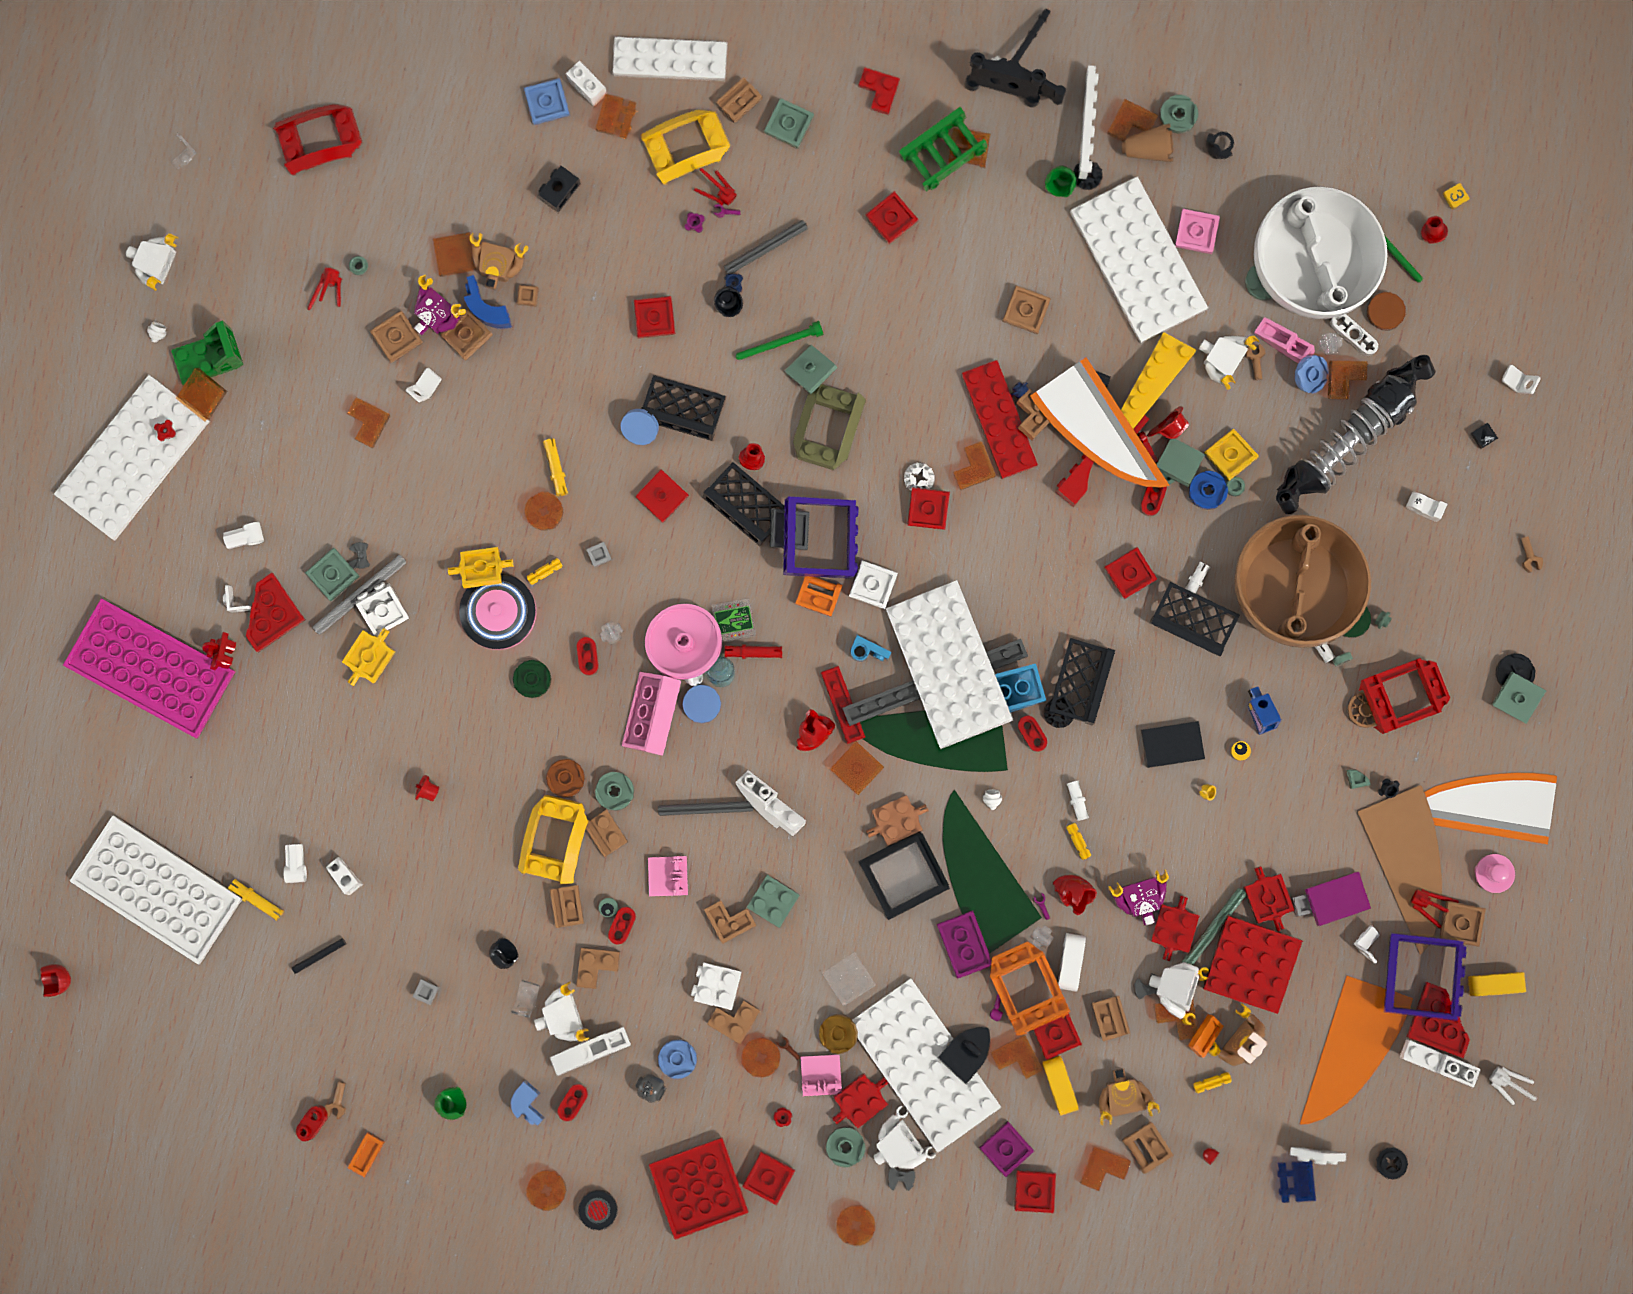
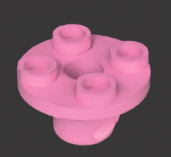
[1474,854,1515,893]

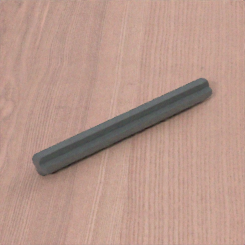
[724,220,808,274]
[658,801,754,816]

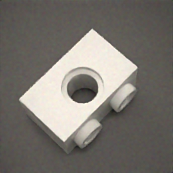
[566,61,607,107]

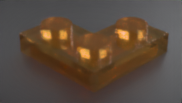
[1107,99,1158,142]
[1328,361,1368,399]
[347,397,391,449]
[953,441,996,491]
[1154,999,1198,1040]
[990,1035,1043,1079]
[1080,1146,1131,1191]

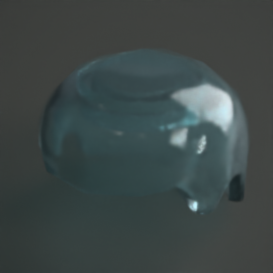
[706,656,735,687]

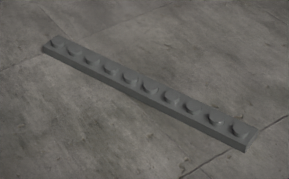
[842,639,1028,726]

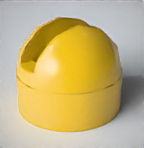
[1199,784,1216,801]

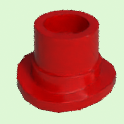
[1421,216,1448,244]
[739,443,765,470]
[415,775,439,802]

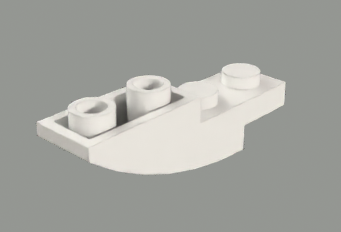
[736,770,806,836]
[550,1027,631,1076]
[1399,1039,1480,1087]

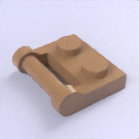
[1122,1121,1174,1174]

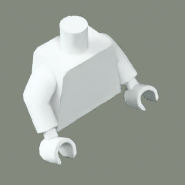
[874,1106,936,1169]

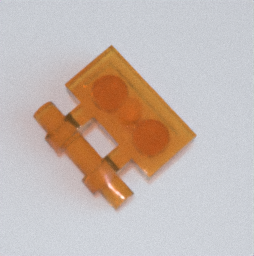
[595,94,636,139]

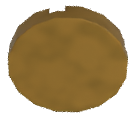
[819,1014,858,1054]

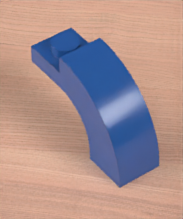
[464,275,512,329]

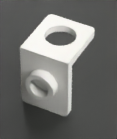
[1502,365,1541,394]
[406,368,442,402]
[223,585,251,613]
[1354,925,1380,964]

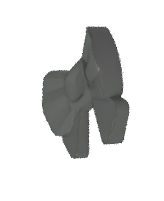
[348,542,370,569]
[1134,973,1158,999]
[888,1167,915,1191]

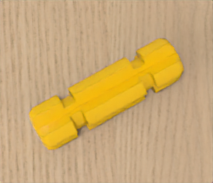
[526,558,562,585]
[1066,823,1091,860]
[1193,1072,1232,1093]

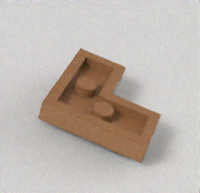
[1016,389,1050,441]
[704,900,757,944]
[577,948,620,989]
[707,1001,760,1044]

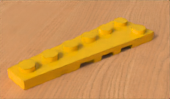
[1121,332,1196,429]

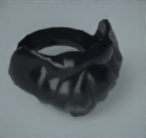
[1205,131,1234,159]

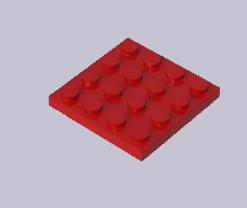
[1203,915,1303,1014]
[649,1137,749,1240]

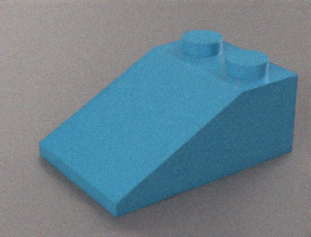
[995,664,1046,713]

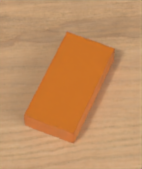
[1188,1014,1224,1058]
[348,1132,385,1177]

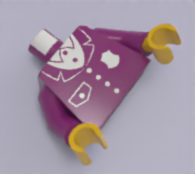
[414,275,466,335]
[1109,869,1169,926]

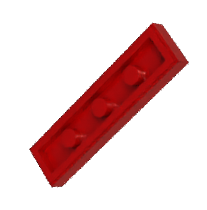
[821,666,865,744]

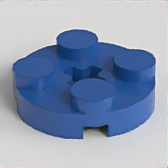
[1189,471,1228,510]

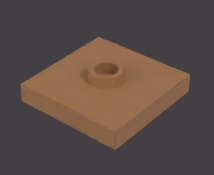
[1002,286,1051,335]
[440,309,493,361]
[370,310,423,363]
[1439,901,1486,947]

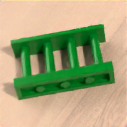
[899,107,988,192]

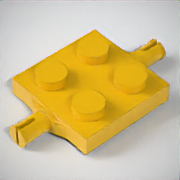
[448,547,514,588]
[342,627,396,686]

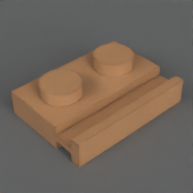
[716,77,762,123]
[586,810,628,857]
[550,885,584,928]
[1091,996,1130,1041]

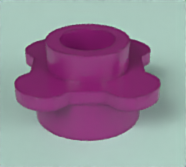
[685,212,705,233]

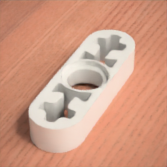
[1330,314,1378,356]

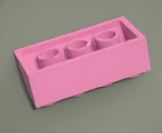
[622,672,681,756]

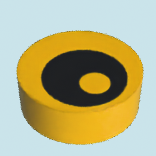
[1230,741,1251,761]

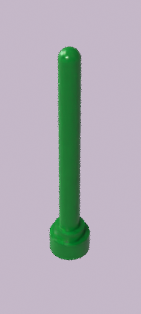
[1384,235,1423,283]
[735,321,824,360]

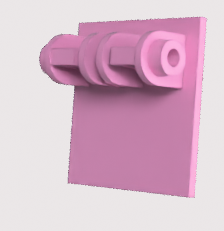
[648,856,688,896]
[801,1055,842,1096]

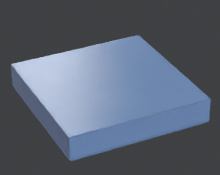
[524,78,570,125]

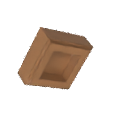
[517,285,539,307]

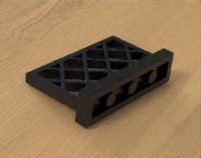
[641,375,726,441]
[702,462,784,546]
[1150,582,1240,657]
[1049,638,1116,725]

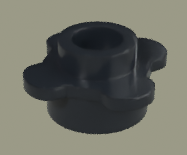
[1378,778,1400,798]

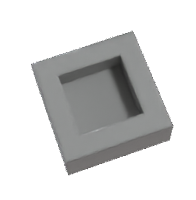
[586,542,612,568]
[1291,894,1312,917]
[413,979,439,1005]

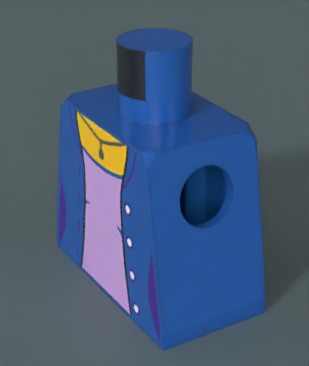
[1248,687,1281,735]

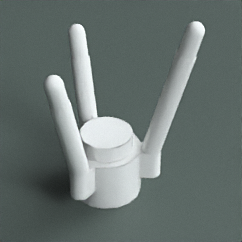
[1490,1067,1536,1105]

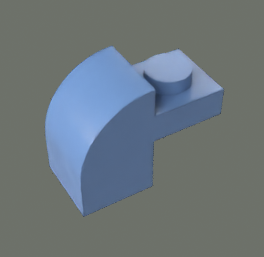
[511,1080,545,1126]

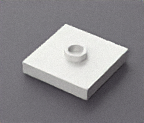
[849,560,898,610]

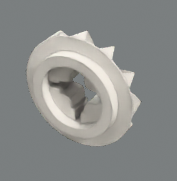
[904,462,934,491]

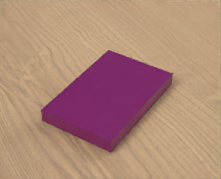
[1305,872,1371,926]
[937,910,992,979]

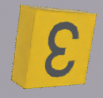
[1443,183,1470,210]

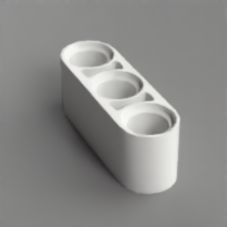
[1057,933,1086,992]

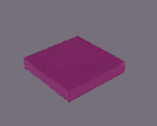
[979,1121,1034,1178]

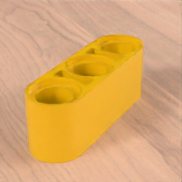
[1468,972,1526,996]
[1042,1055,1079,1116]

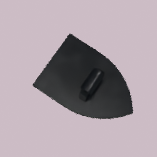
[937,1027,990,1085]

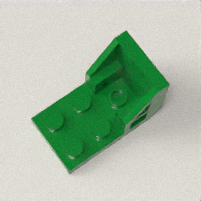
[171,320,243,387]

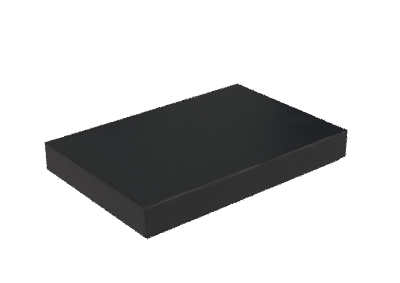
[1141,721,1205,768]

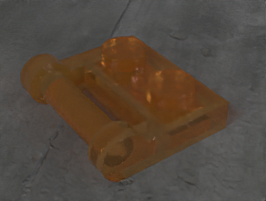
[948,128,990,168]

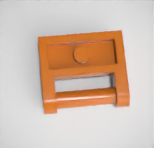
[795,576,843,617]

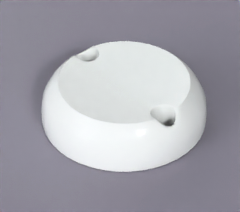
[1254,187,1387,319]

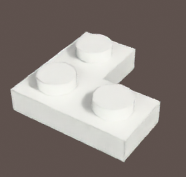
[1290,1147,1346,1165]

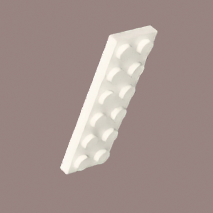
[613,37,727,81]

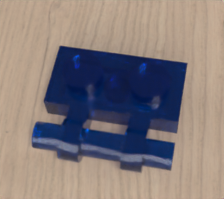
[1277,1160,1316,1203]

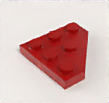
[246,573,306,652]
[1407,982,1470,1058]

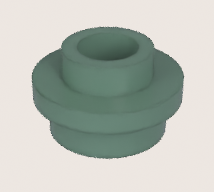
[349,256,368,275]
[1375,611,1392,629]

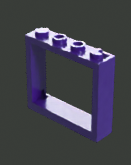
[783,496,859,579]
[1384,933,1467,1021]

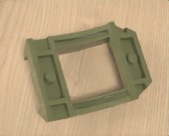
[793,384,866,470]

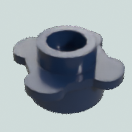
[724,274,743,292]
[1011,381,1029,399]

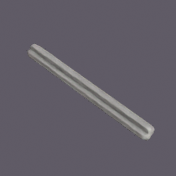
[313,555,406,635]

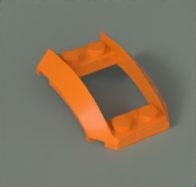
[990,941,1070,1036]

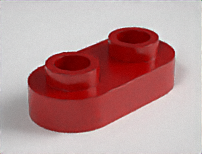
[1140,486,1167,516]
[577,637,599,676]
[1018,716,1047,752]
[608,907,636,944]
[558,1084,588,1121]
[296,1105,328,1142]

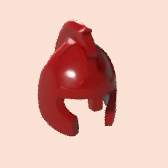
[796,709,835,751]
[1053,875,1097,915]

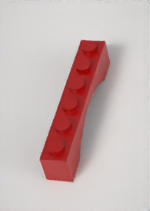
[1056,415,1149,507]

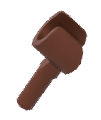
[777,1037,800,1060]

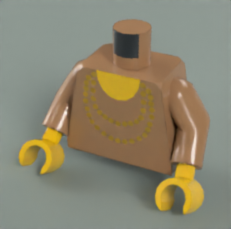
[470,233,528,290]
[1208,1004,1267,1066]
[1098,1068,1160,1125]

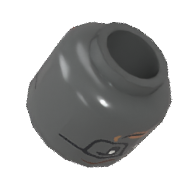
[636,1074,666,1103]

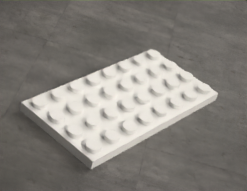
[1070,176,1208,343]
[54,375,210,540]
[886,580,1013,749]
[70,816,242,964]
[852,978,1001,1153]

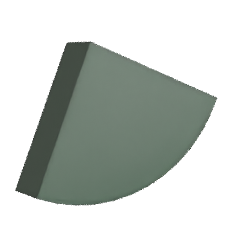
[1346,770,1371,789]

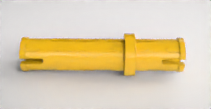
[543,438,568,497]
[228,879,284,921]

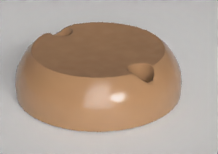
[1234,515,1371,648]

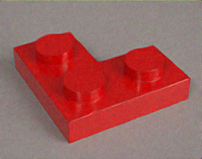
[859,67,900,115]

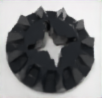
[1073,160,1103,190]
[1044,698,1075,728]
[1376,1148,1408,1180]

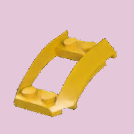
[641,110,731,185]
[518,795,589,884]

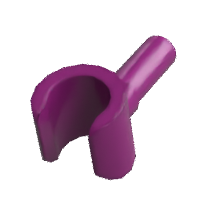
[714,204,740,218]
[1034,893,1050,920]
[990,994,1003,1022]

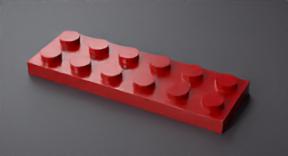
[961,360,1038,479]

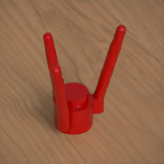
[694,168,737,206]
[307,268,342,310]
[1410,889,1459,928]

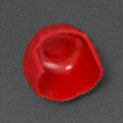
[40,964,71,997]

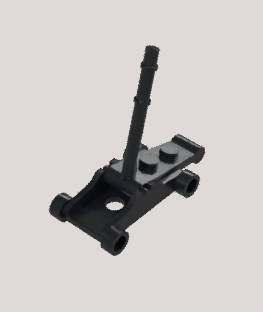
[965,9,1066,107]

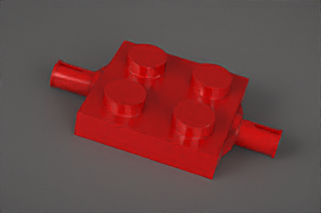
[1244,866,1295,931]
[1151,896,1200,961]
[832,1073,889,1129]

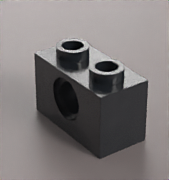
[538,166,581,213]

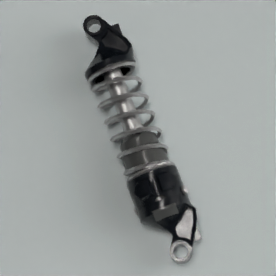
[1276,354,1436,514]

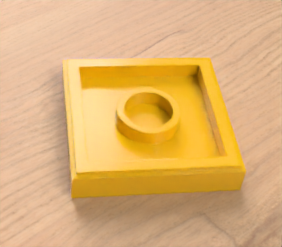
[1204,428,1259,481]

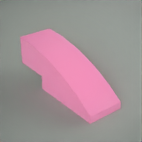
[1254,317,1315,363]

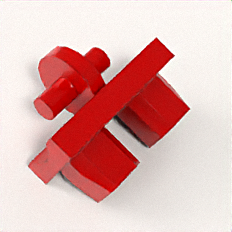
[202,632,236,671]

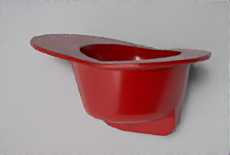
[1147,406,1189,439]

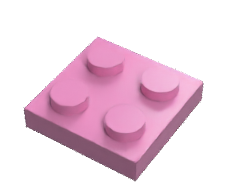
[1175,209,1220,254]

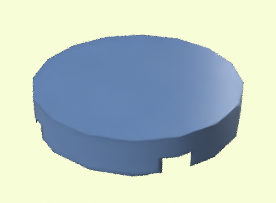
[1295,355,1329,393]
[621,409,659,445]
[683,685,721,723]
[658,1039,697,1079]

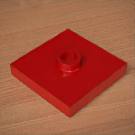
[865,191,918,244]
[634,296,676,338]
[635,469,689,523]
[907,487,950,530]
[1104,547,1157,599]
[1033,1013,1082,1060]
[742,1151,795,1206]
[1014,1170,1056,1213]

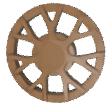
[1348,692,1377,728]

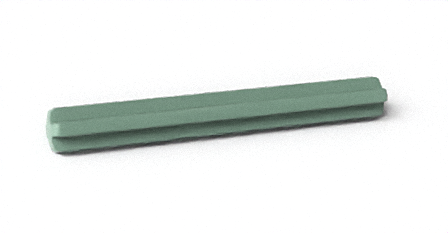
[1182,888,1247,965]

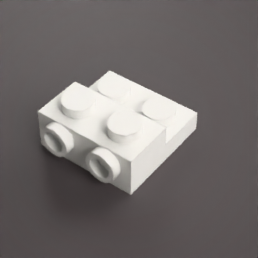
[356,582,409,636]
[691,962,741,1010]

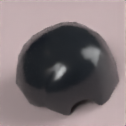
[714,286,743,317]
[489,938,519,969]

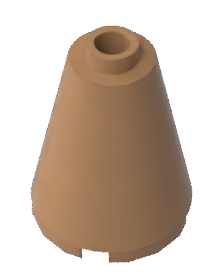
[1122,123,1173,162]

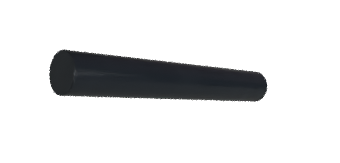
[292,938,346,974]

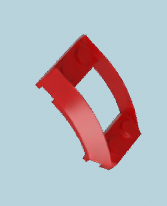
[273,104,362,176]
[1359,658,1450,734]

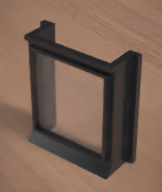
[858,832,950,920]

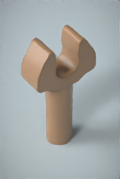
[1245,344,1266,380]
[1521,536,1543,573]
[325,1082,346,1119]

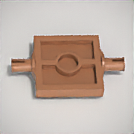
[866,795,929,846]

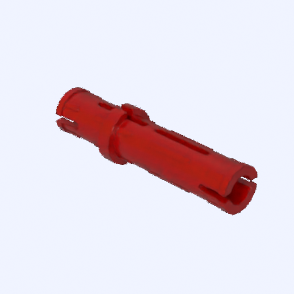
[725,644,782,659]

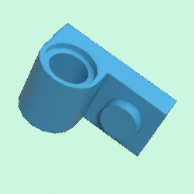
[851,635,892,662]

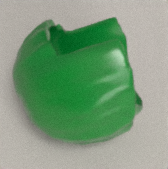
[1045,165,1076,198]
[434,1087,467,1120]

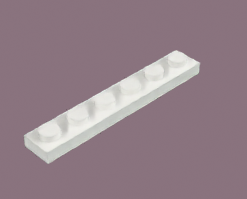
[1078,65,1099,179]

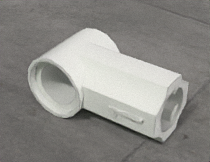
[223,522,264,549]
[284,844,307,883]

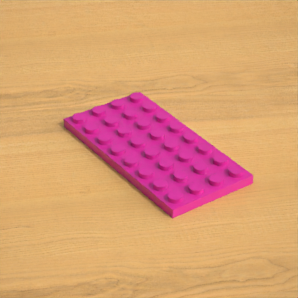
[63,598,236,739]

